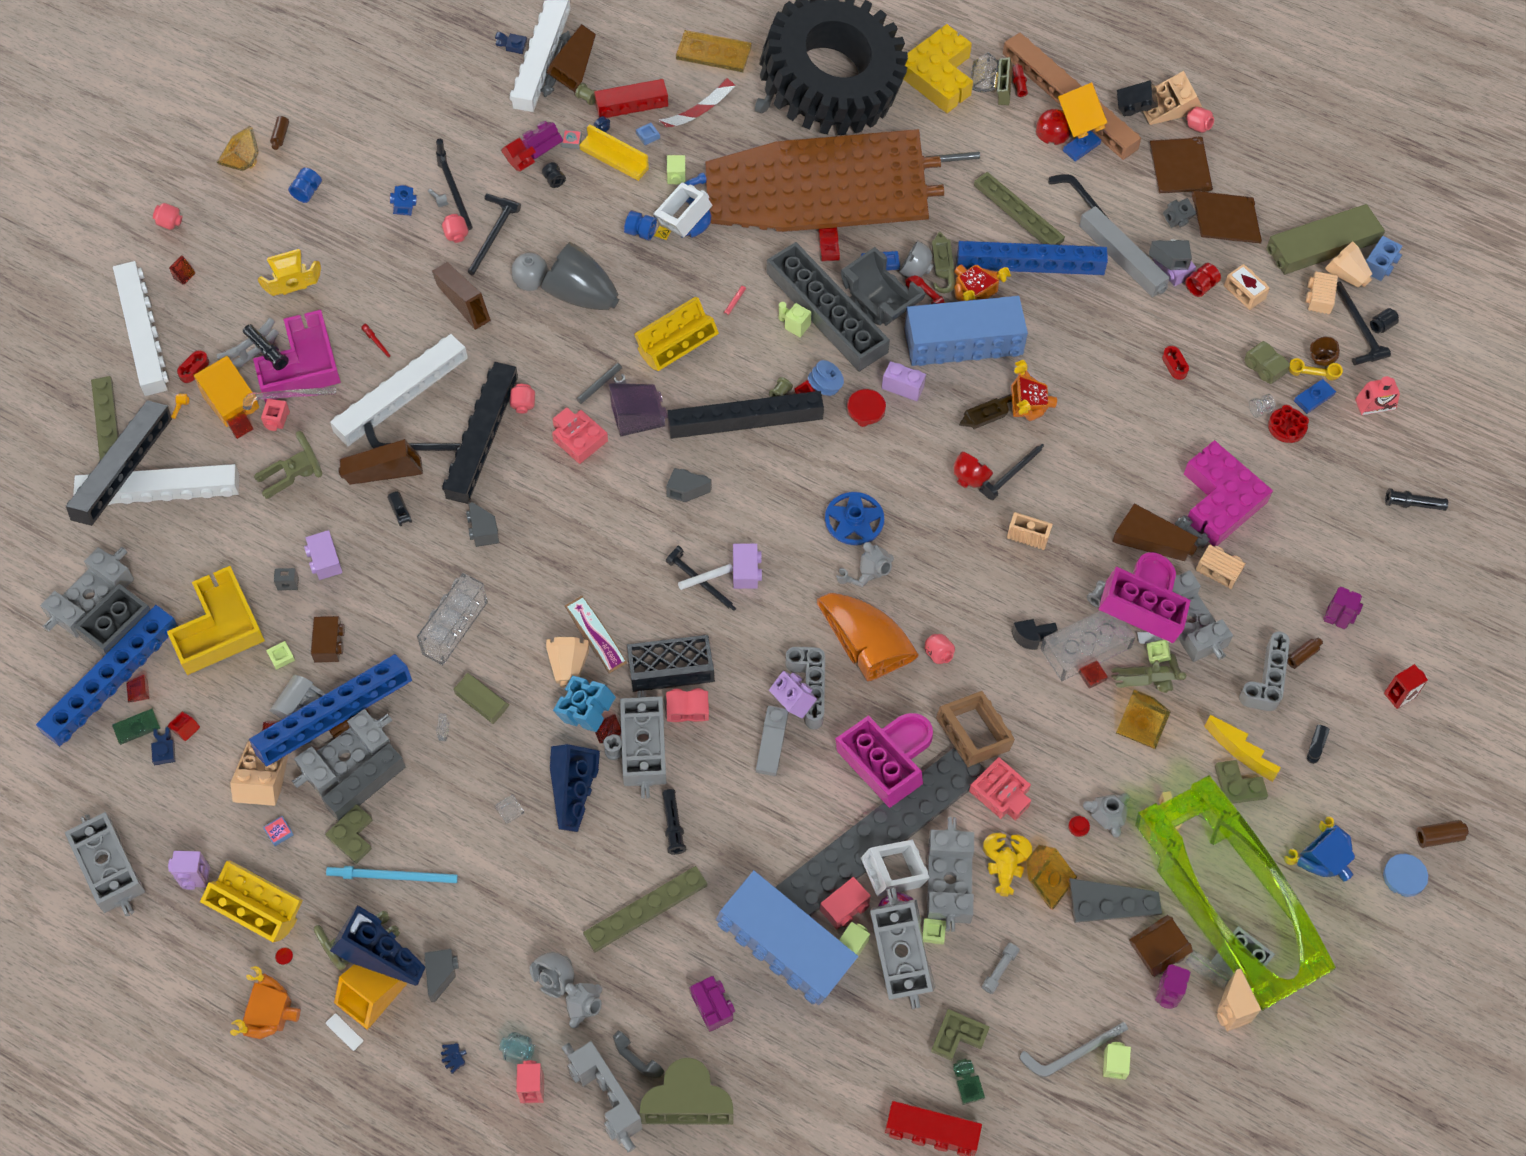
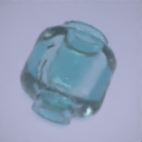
[499,1032,535,1064]

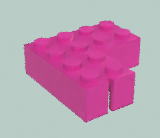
[253,310,341,402]
[1184,440,1273,546]

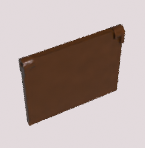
[1150,136,1213,194]
[1192,190,1262,244]

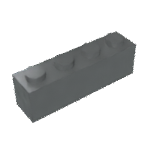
[322,743,406,821]

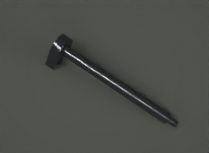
[979,444,1044,500]
[666,545,736,611]

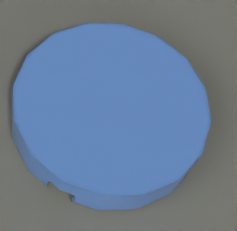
[1383,854,1428,897]

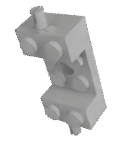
[40,547,134,638]
[1172,570,1233,662]
[620,691,666,799]
[292,709,392,798]
[64,812,145,916]
[927,817,974,932]
[870,888,935,1009]
[562,1041,642,1153]

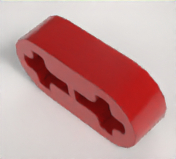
[1162,346,1189,380]
[177,350,209,383]

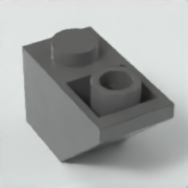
[1149,240,1192,270]
[666,468,712,502]
[466,502,499,547]

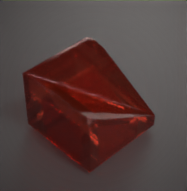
[595,714,621,744]

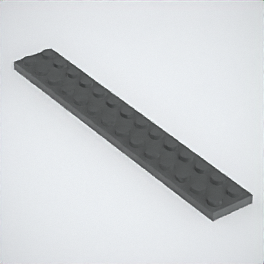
[775,747,986,916]

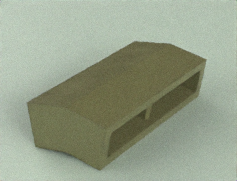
[997,57,1012,105]
[454,673,510,724]

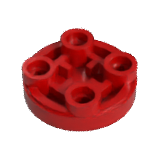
[847,389,886,427]
[1268,405,1309,443]

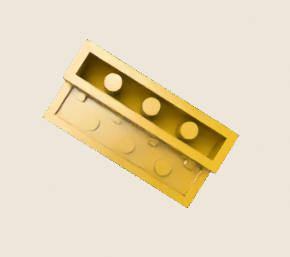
[634,297,719,371]
[200,860,303,942]

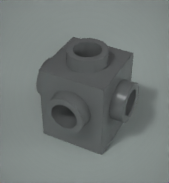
[1163,198,1196,228]

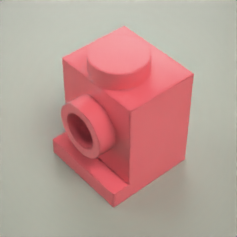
[261,399,290,431]

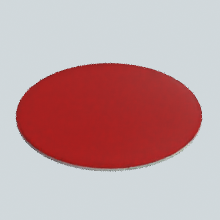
[275,948,293,965]

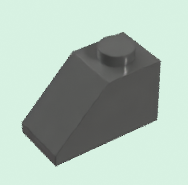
[424,949,459,1002]

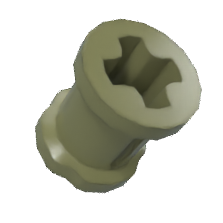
[575,83,597,105]
[769,377,793,397]

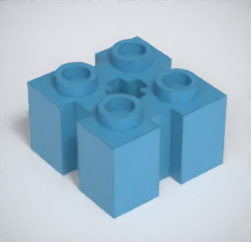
[553,676,616,732]

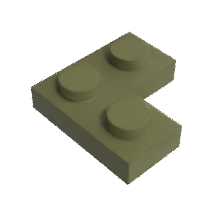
[1215,760,1268,805]
[325,804,373,864]
[931,1009,990,1061]

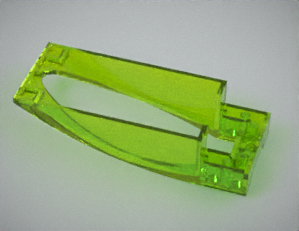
[1135,775,1336,1011]

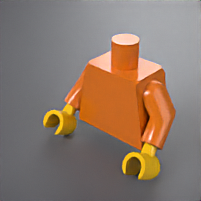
[230,966,301,1039]

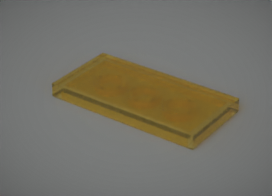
[676,30,752,73]

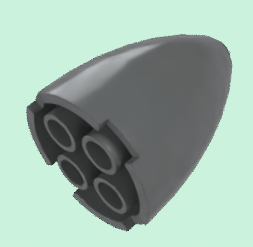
[541,242,620,310]

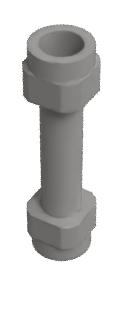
[982,943,1020,994]

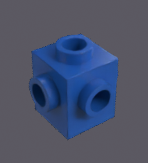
[390,185,417,216]

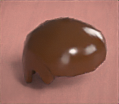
[1310,336,1340,366]

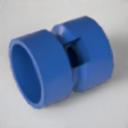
[288,168,322,203]
[624,210,657,241]

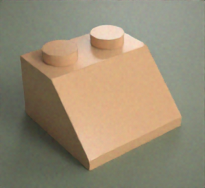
[1217,968,1261,1032]

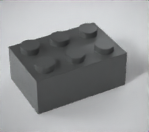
[74,584,150,656]

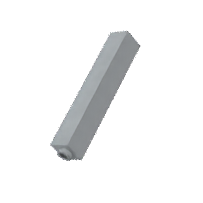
[1079,206,1170,298]

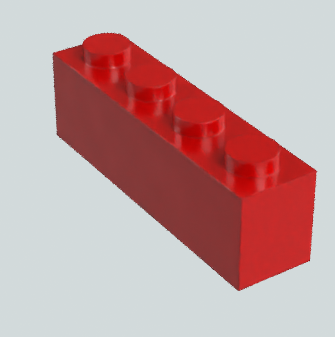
[594,79,668,118]
[885,1101,982,1156]

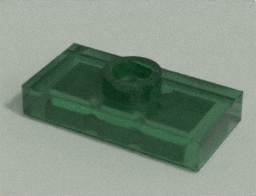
[112,708,161,745]

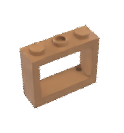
[936,691,1015,767]

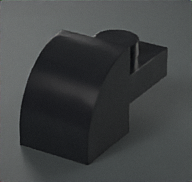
[1011,619,1058,650]

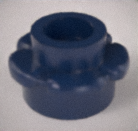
[594,116,611,132]

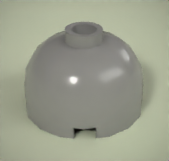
[899,241,933,277]
[512,253,549,291]
[530,952,574,998]

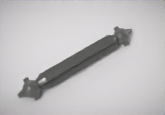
[540,31,572,97]

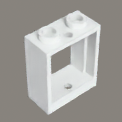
[653,183,713,237]
[861,839,929,897]

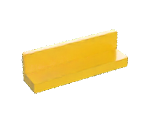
[579,124,649,181]

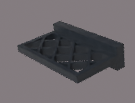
[627,635,715,692]

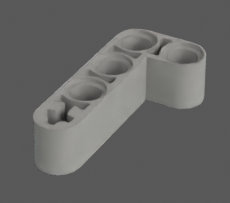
[1239,632,1290,711]
[785,647,825,730]

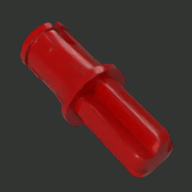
[1012,64,1028,97]

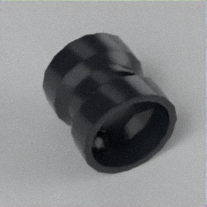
[542,162,566,188]

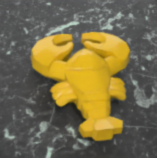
[983,833,1032,897]

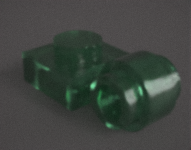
[953,1058,985,1105]

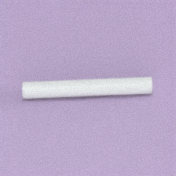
[678,564,733,590]

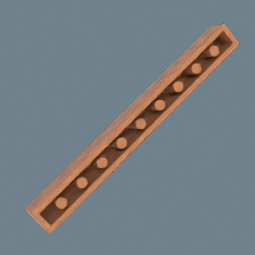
[1003,33,1141,160]

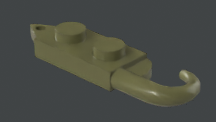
[931,231,955,294]

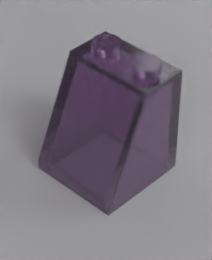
[609,383,668,437]

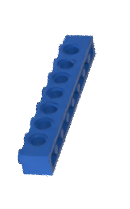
[957,241,1108,275]
[36,605,178,747]
[249,654,412,767]

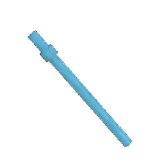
[326,866,458,883]

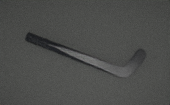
[1048,174,1109,219]
[364,422,461,451]

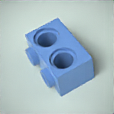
[1366,236,1402,281]

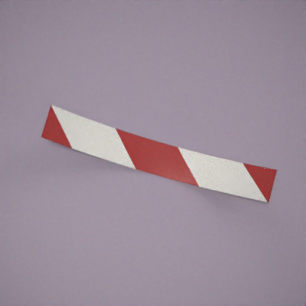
[659,78,736,128]

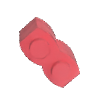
[666,688,709,722]

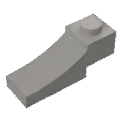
[756,706,788,776]

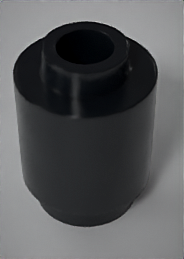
[1370,308,1399,334]

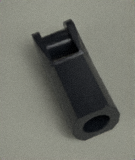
[387,491,412,527]
[1307,725,1330,764]

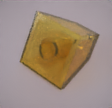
[217,126,259,171]
[1116,690,1171,749]
[1026,844,1077,910]

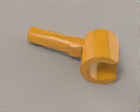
[171,393,189,419]

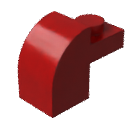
[501,137,536,172]

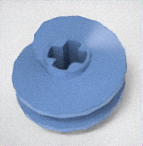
[808,360,844,396]

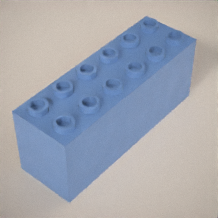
[904,296,1028,366]
[716,870,858,1005]

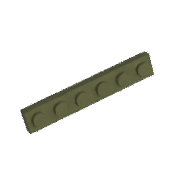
[974,172,1065,245]
[91,376,119,460]
[583,866,707,953]

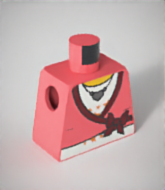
[1355,376,1400,415]

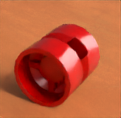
[1185,263,1221,297]

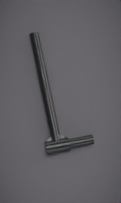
[436,139,473,230]
[468,193,521,275]
[1336,281,1391,365]

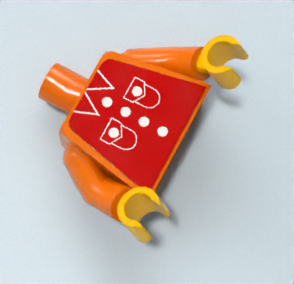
[954,265,1011,301]
[1011,360,1057,421]

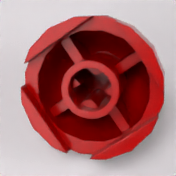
[1036,109,1071,145]
[953,452,993,488]

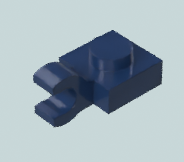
[495,32,527,54]

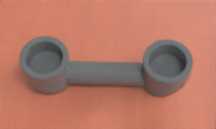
[755,81,774,113]
[613,1030,665,1078]

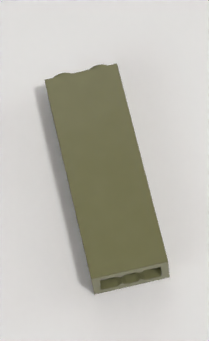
[1266,204,1385,275]

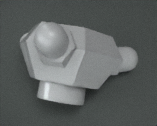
[859,542,894,585]
[1083,793,1130,837]
[565,983,602,1028]

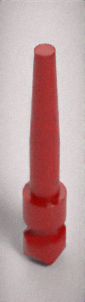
[361,324,391,357]

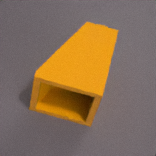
[1058,82,1108,139]
[194,356,260,428]
[334,964,407,1029]

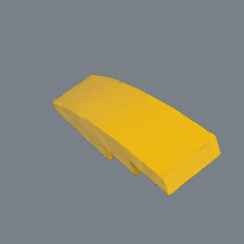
[1204,715,1281,782]

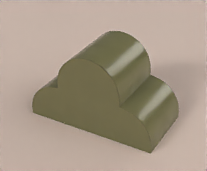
[640,1058,733,1125]

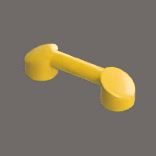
[1289,358,1343,381]

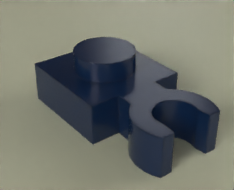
[151,727,176,766]

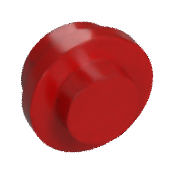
[1068,816,1090,837]

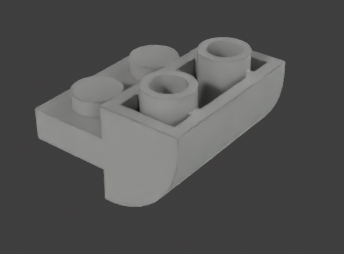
[269,675,326,719]
[1212,926,1275,986]

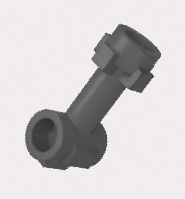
[1174,515,1210,548]

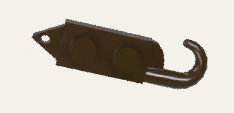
[959,394,1012,429]

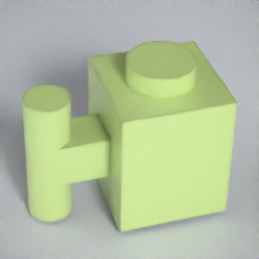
[778,302,811,337]

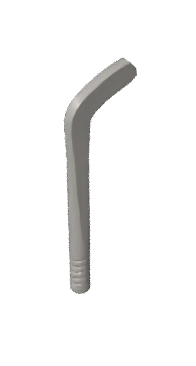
[1019,1022,1128,1077]

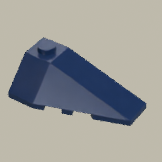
[550,744,600,832]
[330,905,426,986]

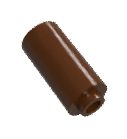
[1416,820,1469,848]

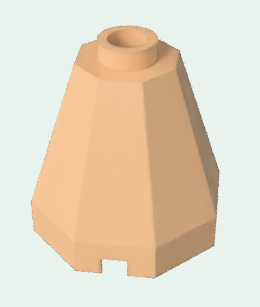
[1325,241,1372,288]
[546,637,589,688]

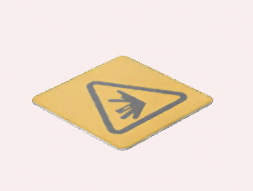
[654,226,671,240]

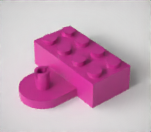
[1098,553,1191,643]
[835,713,933,808]

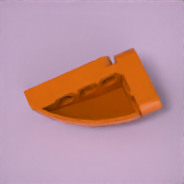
[817,593,919,681]

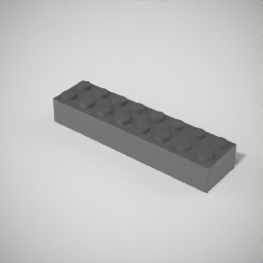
[766,242,890,372]

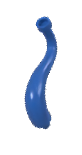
[681,172,711,238]

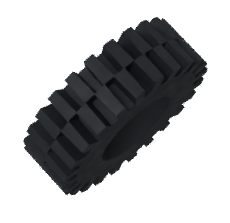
[759,0,908,135]

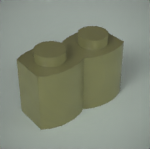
[1244,341,1290,384]

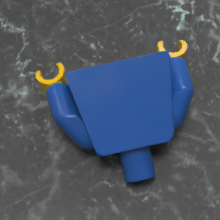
[1284,817,1355,882]

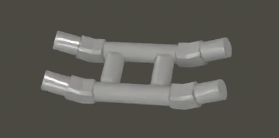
[216,318,279,369]

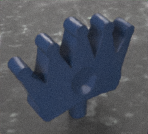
[441,1043,467,1074]

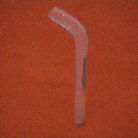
[243,387,336,410]

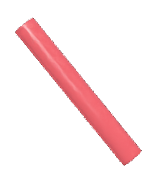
[724,286,746,315]

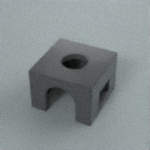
[274,568,299,591]

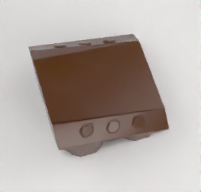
[1129,915,1193,977]

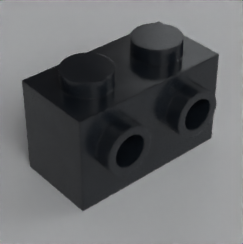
[1117,80,1158,116]

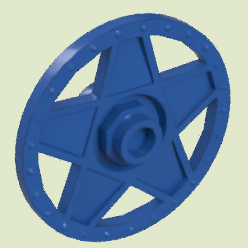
[825,492,884,545]

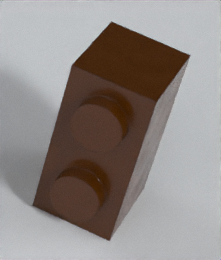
[311,616,345,663]

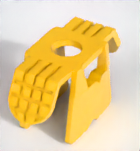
[258,249,321,296]

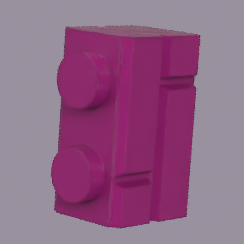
[521,121,563,159]
[1323,586,1363,629]
[1155,964,1191,1009]
[689,976,735,1032]

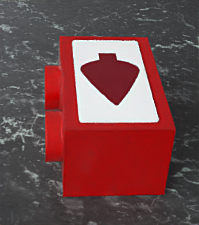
[1384,664,1428,709]

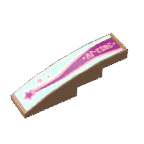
[565,596,627,674]

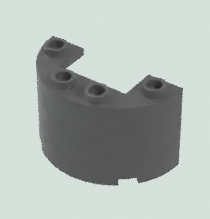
[841,247,925,326]

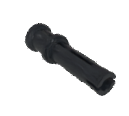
[243,324,289,370]
[1385,488,1449,511]
[662,789,687,855]

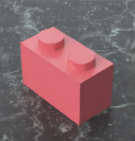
[820,877,871,930]
[516,1060,544,1103]

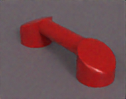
[905,275,945,304]

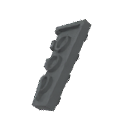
[1068,878,1162,923]

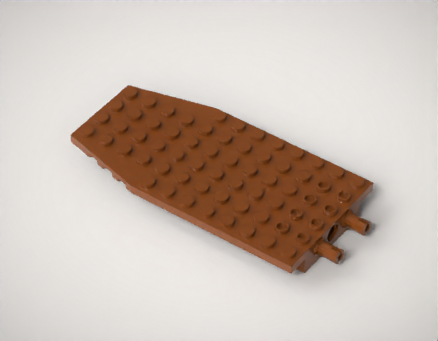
[705,129,944,232]

